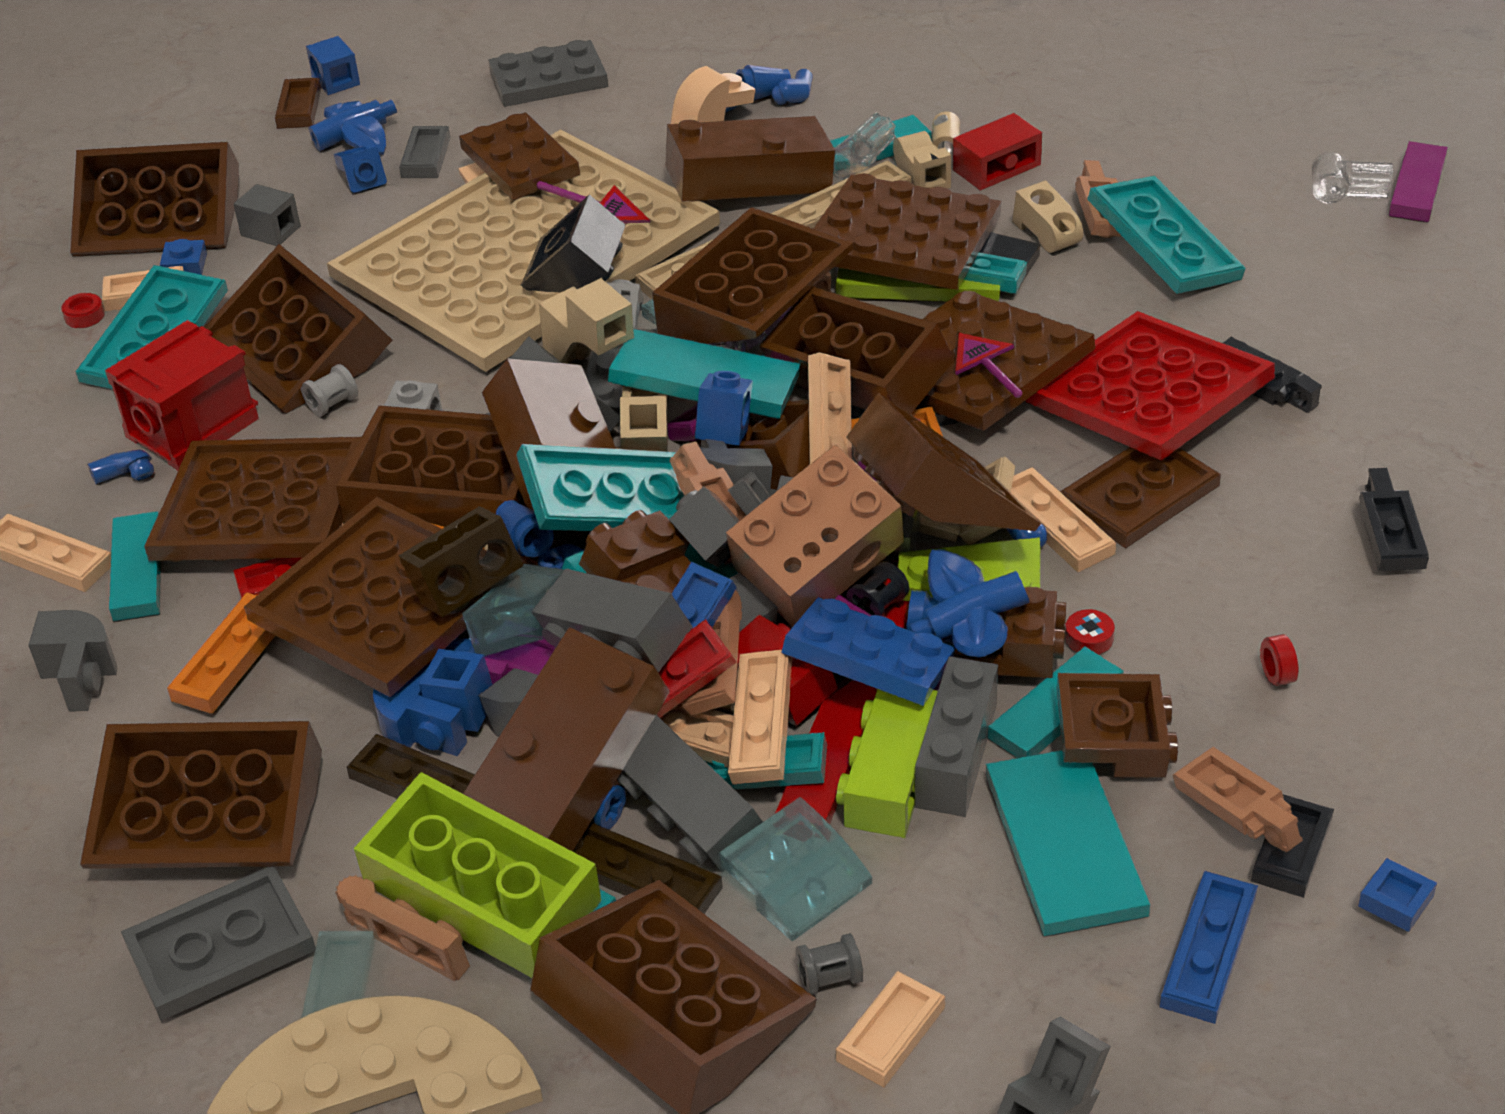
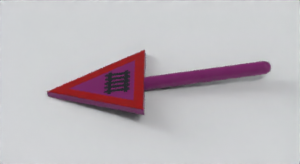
[537,181,650,223]
[955,333,1022,398]

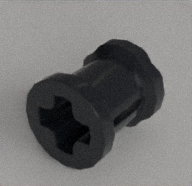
[846,562,910,617]

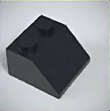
[521,195,626,293]

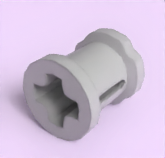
[301,364,358,417]

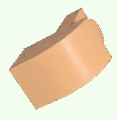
[670,66,756,124]

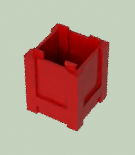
[105,320,259,471]

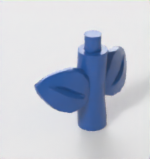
[308,100,397,155]
[910,549,1030,657]

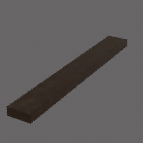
[346,734,723,914]

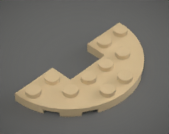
[207,996,543,1114]

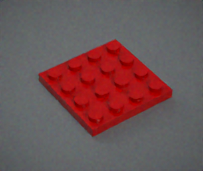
[1026,311,1275,460]

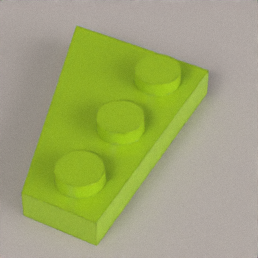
[897,537,1040,601]

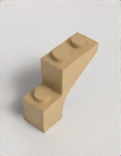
[539,278,634,364]
[620,386,668,452]

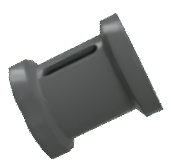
[795,933,863,995]

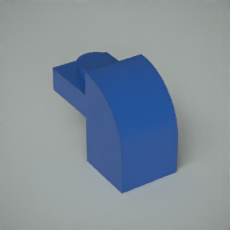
[373,665,467,756]

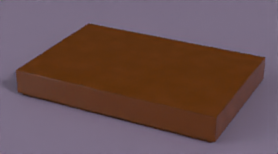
[1060,447,1221,549]

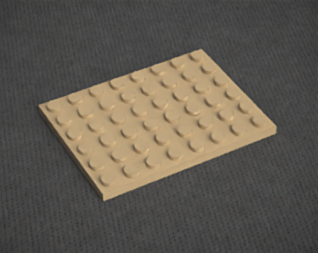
[327,129,720,372]

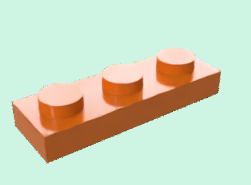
[167,593,276,714]

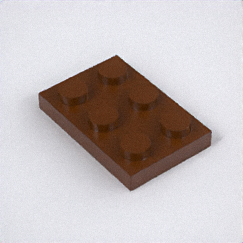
[459,112,580,200]

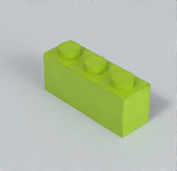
[836,689,938,838]

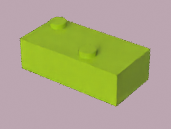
[354,772,601,978]

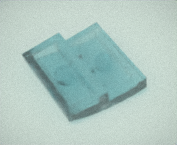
[720,797,872,942]

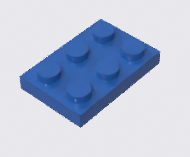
[781,597,956,706]

